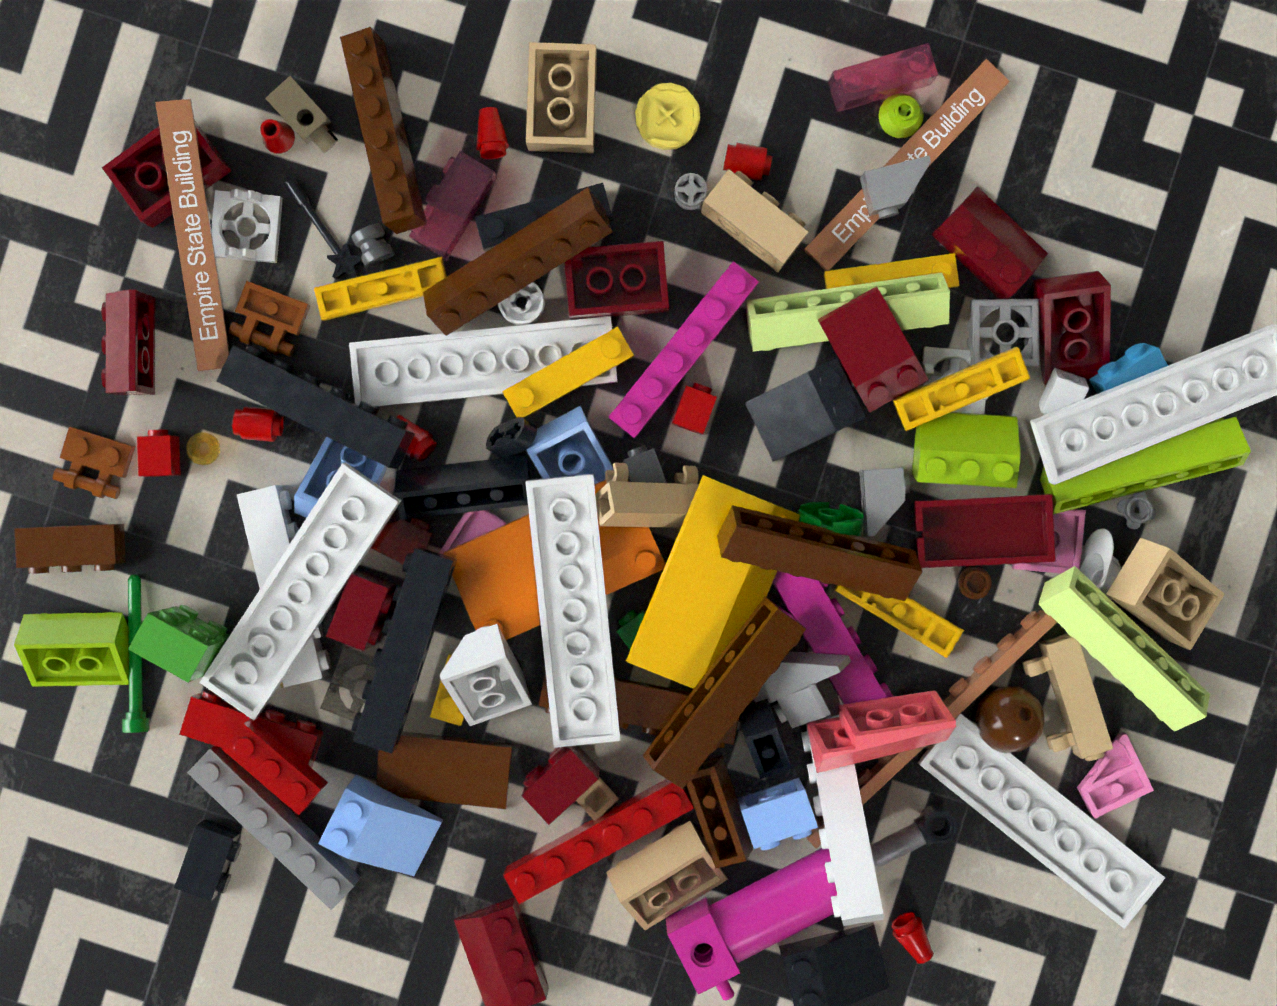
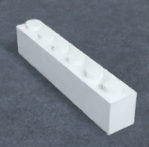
[237,485,331,688]
[801,715,884,926]

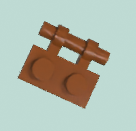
[229,281,310,357]
[53,427,135,499]

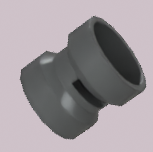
[351,223,395,267]

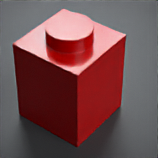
[672,383,717,435]
[137,429,181,477]

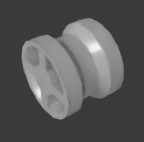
[674,173,708,210]

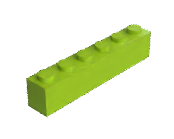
[1040,417,1251,514]

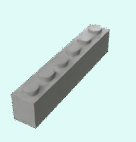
[187,746,361,910]

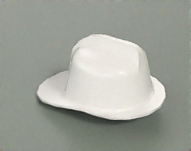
[1080,528,1121,600]

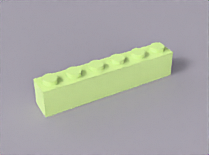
[746,273,950,352]
[1038,566,1210,731]

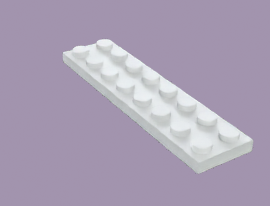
[349,316,618,407]
[1030,324,1277,485]
[199,462,401,720]
[526,474,620,748]
[917,713,1165,929]

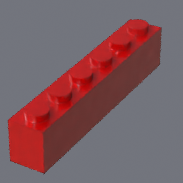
[503,779,694,904]

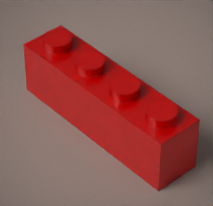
[179,690,323,768]

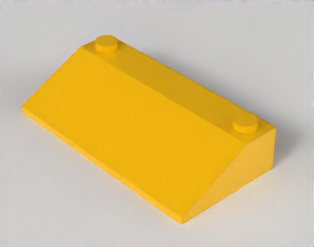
[626,475,800,689]

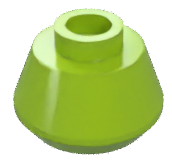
[879,93,924,138]

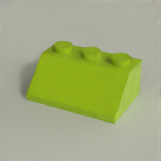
[912,412,1021,488]
[14,612,129,687]

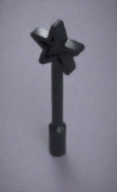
[284,178,363,279]

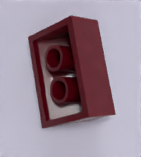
[931,186,1048,299]
[101,289,155,395]
[454,897,549,1006]

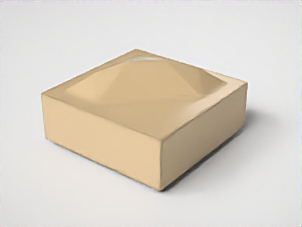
[576,777,619,821]

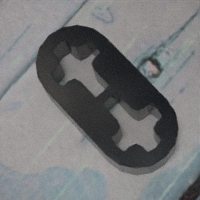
[486,417,537,458]

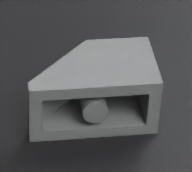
[860,156,931,219]
[859,467,910,536]
[773,684,831,728]

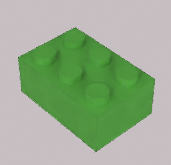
[128,605,230,683]

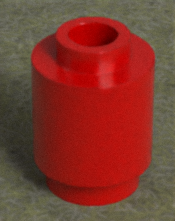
[723,142,773,181]
[232,406,284,442]

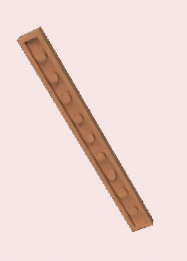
[806,610,1057,849]

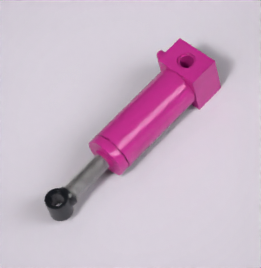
[666,805,958,1001]

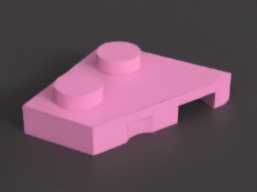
[1077,732,1154,819]

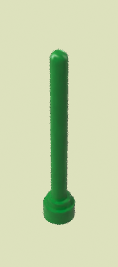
[122,574,150,733]

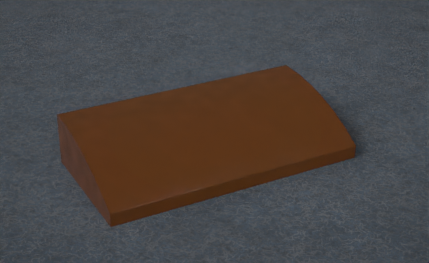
[376,731,514,809]

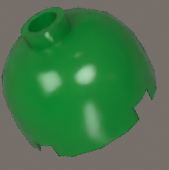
[797,502,864,537]

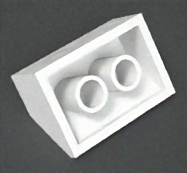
[440,624,532,726]

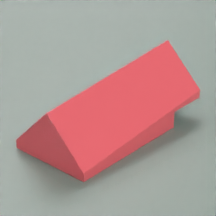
[807,690,956,773]

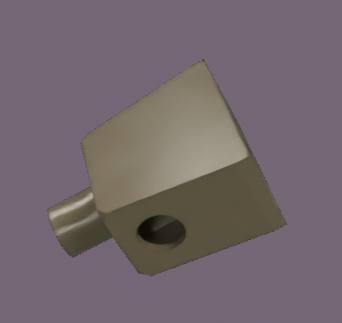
[265,76,338,153]

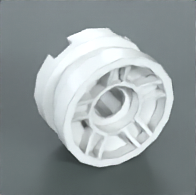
[498,282,545,326]

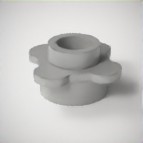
[1117,491,1156,529]

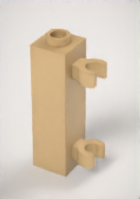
[595,463,699,528]
[1022,633,1113,761]

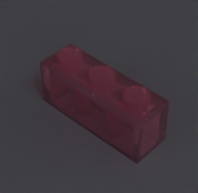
[828,43,938,112]
[409,151,497,261]

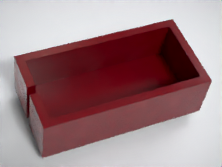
[914,494,1056,568]

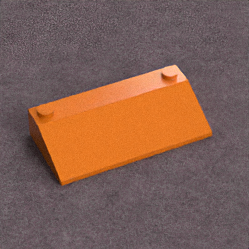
[443,480,666,640]

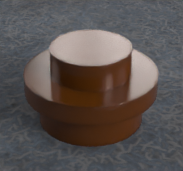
[958,567,992,599]

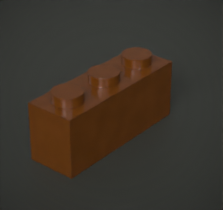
[14,524,126,574]
[687,756,754,869]

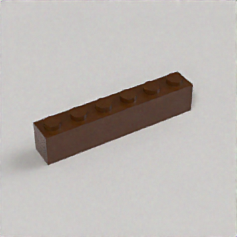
[340,27,427,234]
[423,187,612,336]
[717,505,923,601]
[642,597,806,789]
[539,671,738,748]

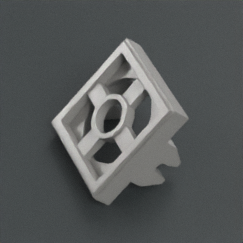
[967,299,1039,366]

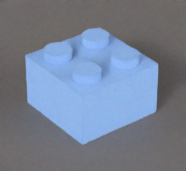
[737,778,818,850]

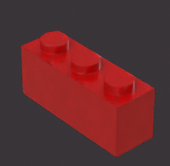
[222,719,329,815]

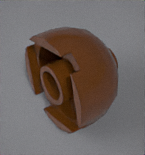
[975,686,1045,753]

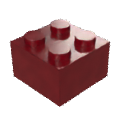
[326,570,398,651]
[521,745,600,825]

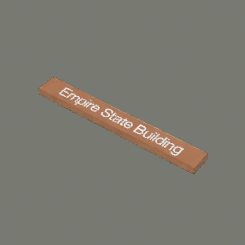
[804,59,1010,271]
[155,99,230,371]

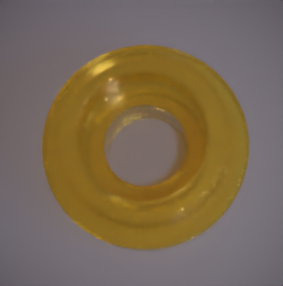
[186,432,220,465]

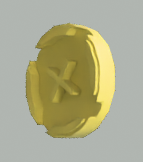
[635,83,700,150]

